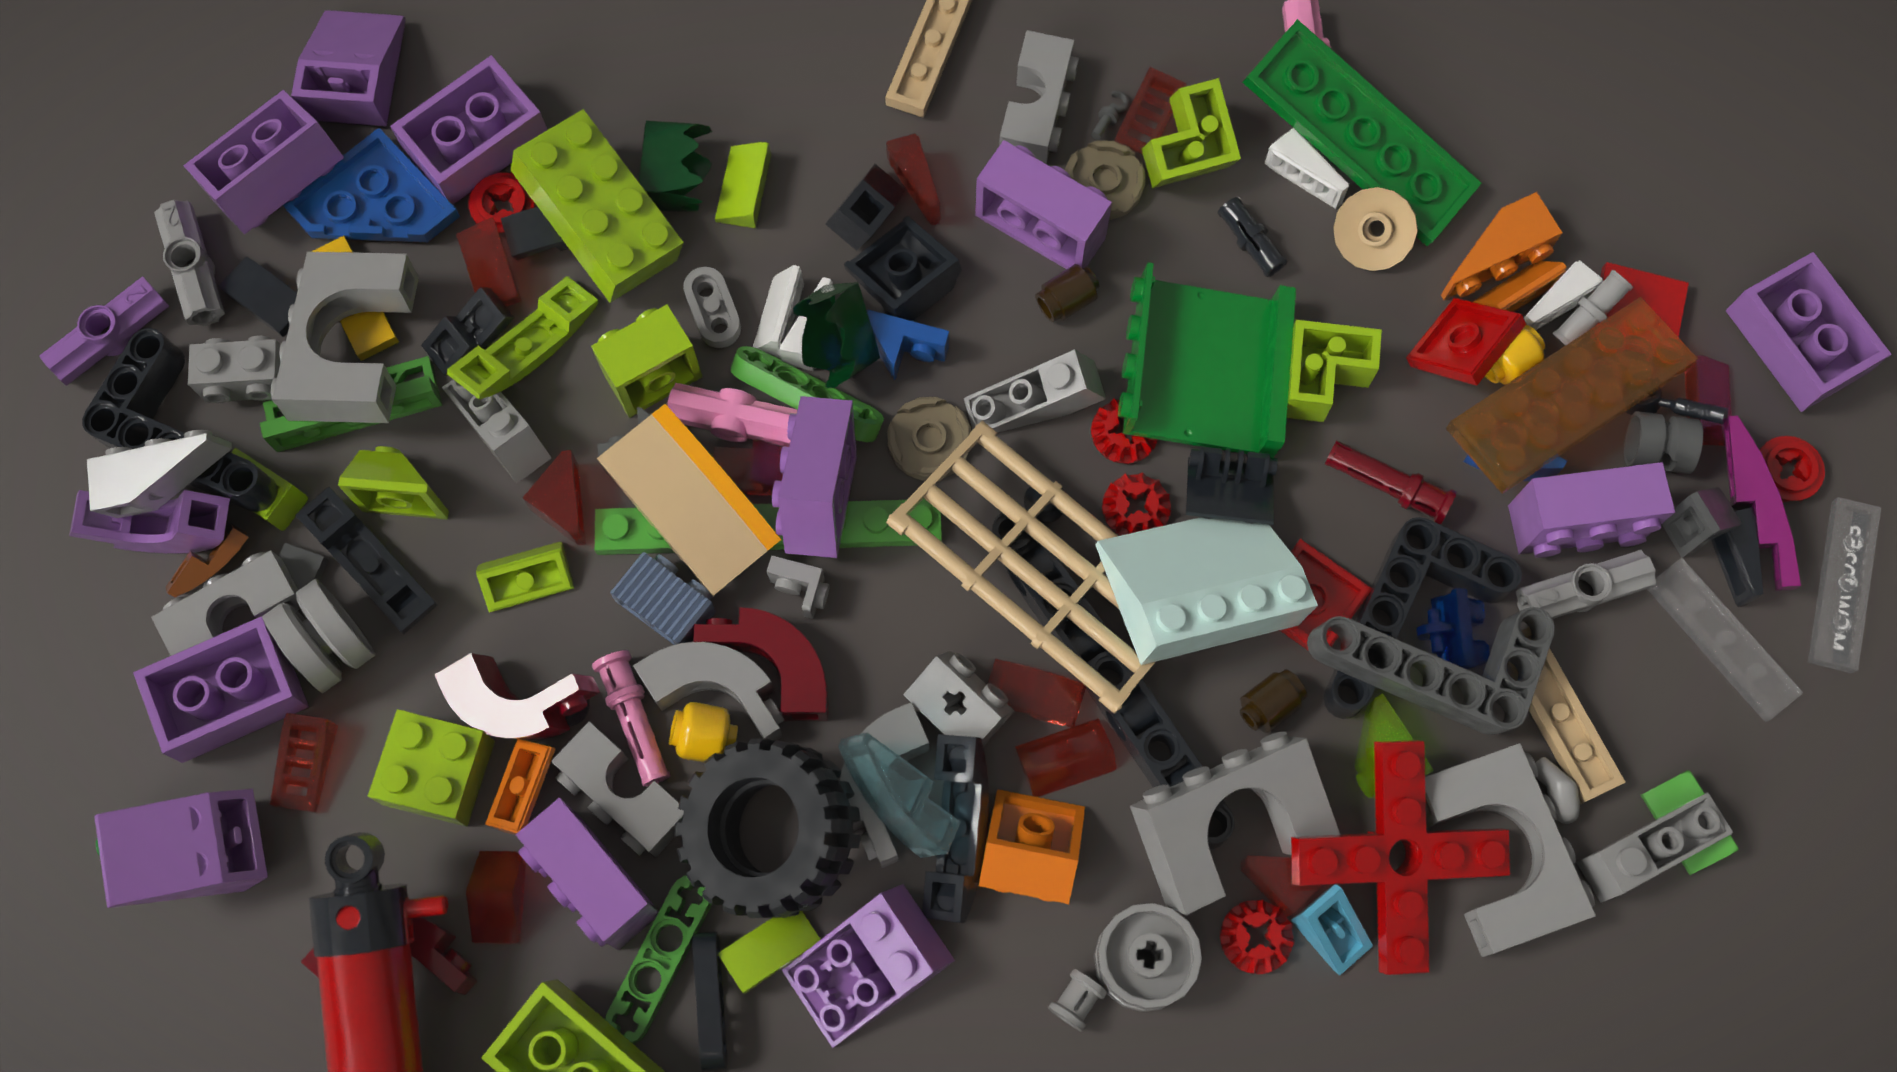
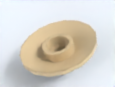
[1333,187,1418,271]

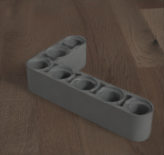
[1307,607,1555,735]

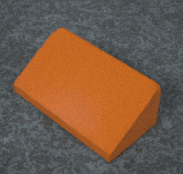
[1473,261,1567,312]
[485,739,555,834]

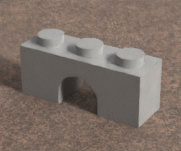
[999,30,1079,164]
[151,550,301,656]
[551,722,684,858]

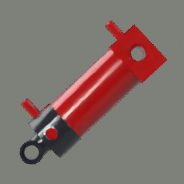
[309,832,448,1072]

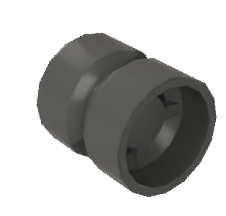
[1623,411,1703,474]

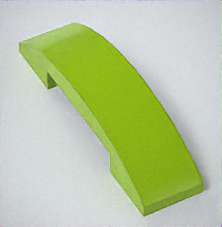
[447,276,598,400]

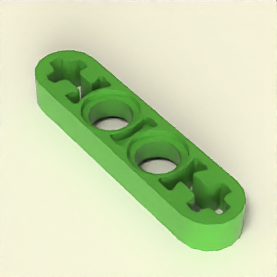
[730,346,884,442]
[605,876,712,1044]

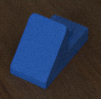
[867,310,949,380]

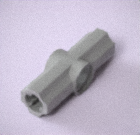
[154,199,225,326]
[1516,550,1656,619]

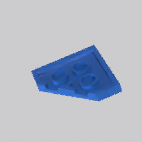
[283,128,460,242]

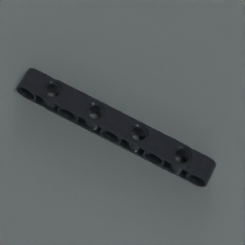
[992,513,1235,849]

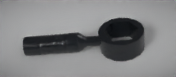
[1621,379,1728,425]

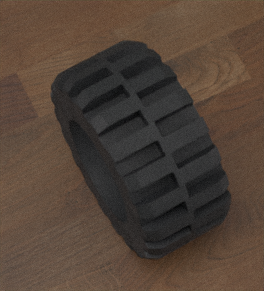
[675,738,861,918]

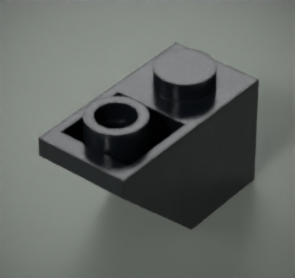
[825,164,906,251]

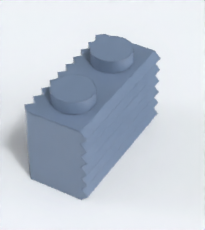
[610,552,716,645]

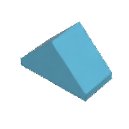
[1291,884,1373,975]

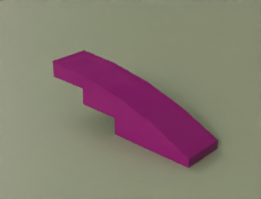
[1723,415,1801,591]

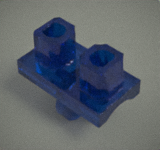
[1416,588,1490,670]

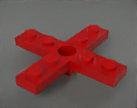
[1291,740,1510,975]

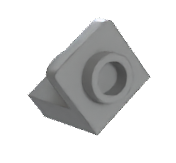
[767,555,830,619]

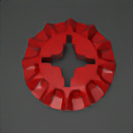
[469,172,536,237]
[1091,398,1158,464]
[1759,436,1825,503]
[1102,472,1171,536]
[1220,900,1295,974]

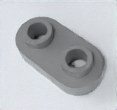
[683,267,741,348]

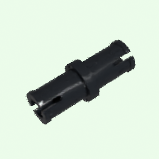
[1218,197,1288,277]

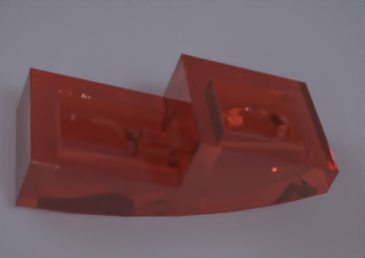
[988,659,1087,728]

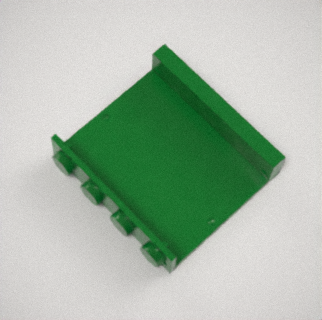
[1118,262,1296,458]

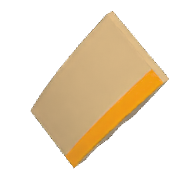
[596,404,781,596]

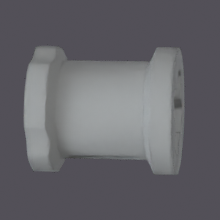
[1048,969,1108,1032]

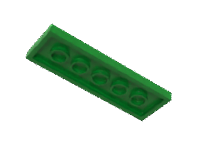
[1242,19,1482,246]

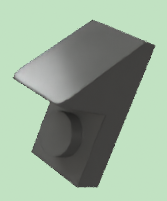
[1662,487,1741,558]

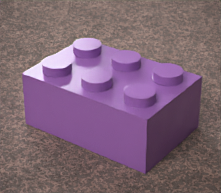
[390,55,547,205]
[183,90,344,235]
[975,140,1112,269]
[1726,252,1891,412]
[772,396,857,558]
[1508,462,1675,558]
[133,616,309,763]
[515,798,659,950]

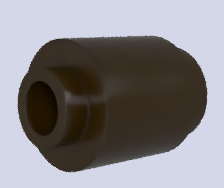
[1035,264,1100,322]
[1240,669,1307,733]

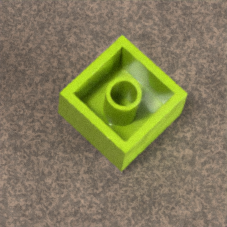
[591,304,703,418]
[367,709,495,827]

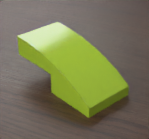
[718,911,821,994]

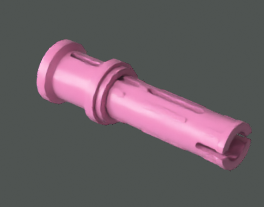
[592,650,670,787]

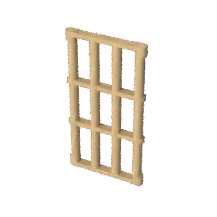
[886,420,1155,713]

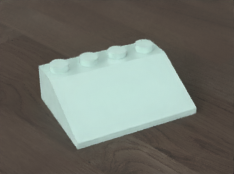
[1095,517,1318,665]

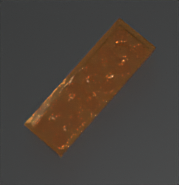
[1446,297,1698,494]

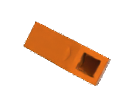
[1441,192,1563,300]

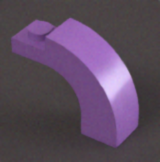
[69,490,230,553]

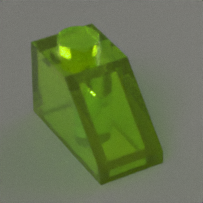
[1354,694,1434,798]

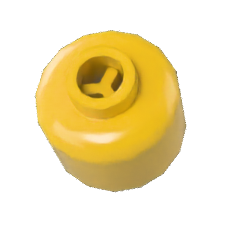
[1485,325,1545,386]
[669,702,738,762]

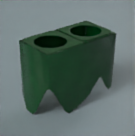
[638,120,712,212]
[793,282,881,388]

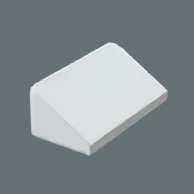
[753,265,804,358]

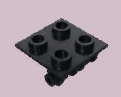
[1186,445,1278,525]

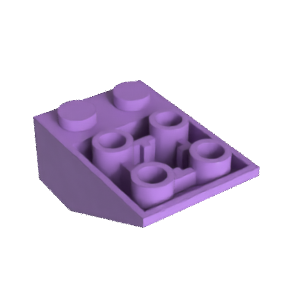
[291,10,406,126]
[94,789,267,908]
[782,884,955,1048]

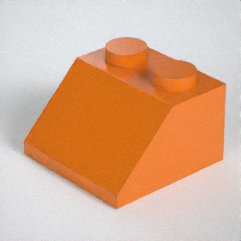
[979,789,1085,904]

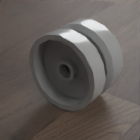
[262,578,376,694]
[1094,903,1202,1012]

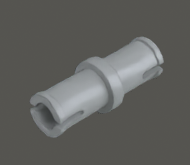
[1552,270,1633,351]

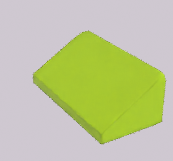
[715,142,771,228]
[476,541,574,613]

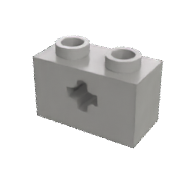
[903,651,1015,747]

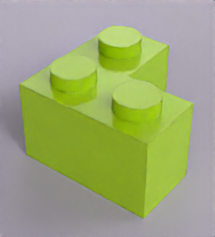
[1142,78,1241,188]
[1287,320,1382,422]

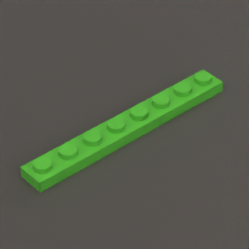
[594,499,942,555]

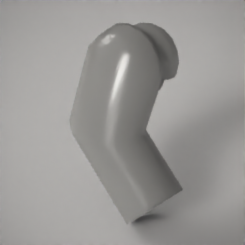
[1536,757,1580,824]

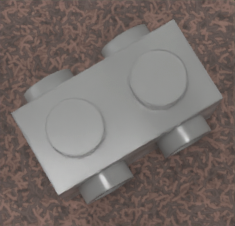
[188,336,281,403]

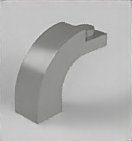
[633,642,784,741]
[840,702,929,868]

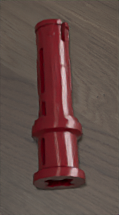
[1325,440,1457,525]

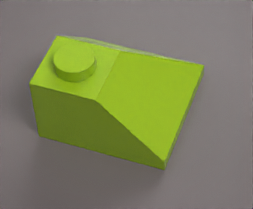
[338,446,449,519]

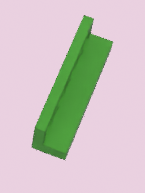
[260,356,443,452]

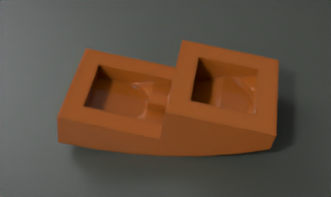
[166,523,249,597]

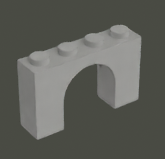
[271,251,419,423]
[1130,732,1340,915]
[1425,743,1596,957]

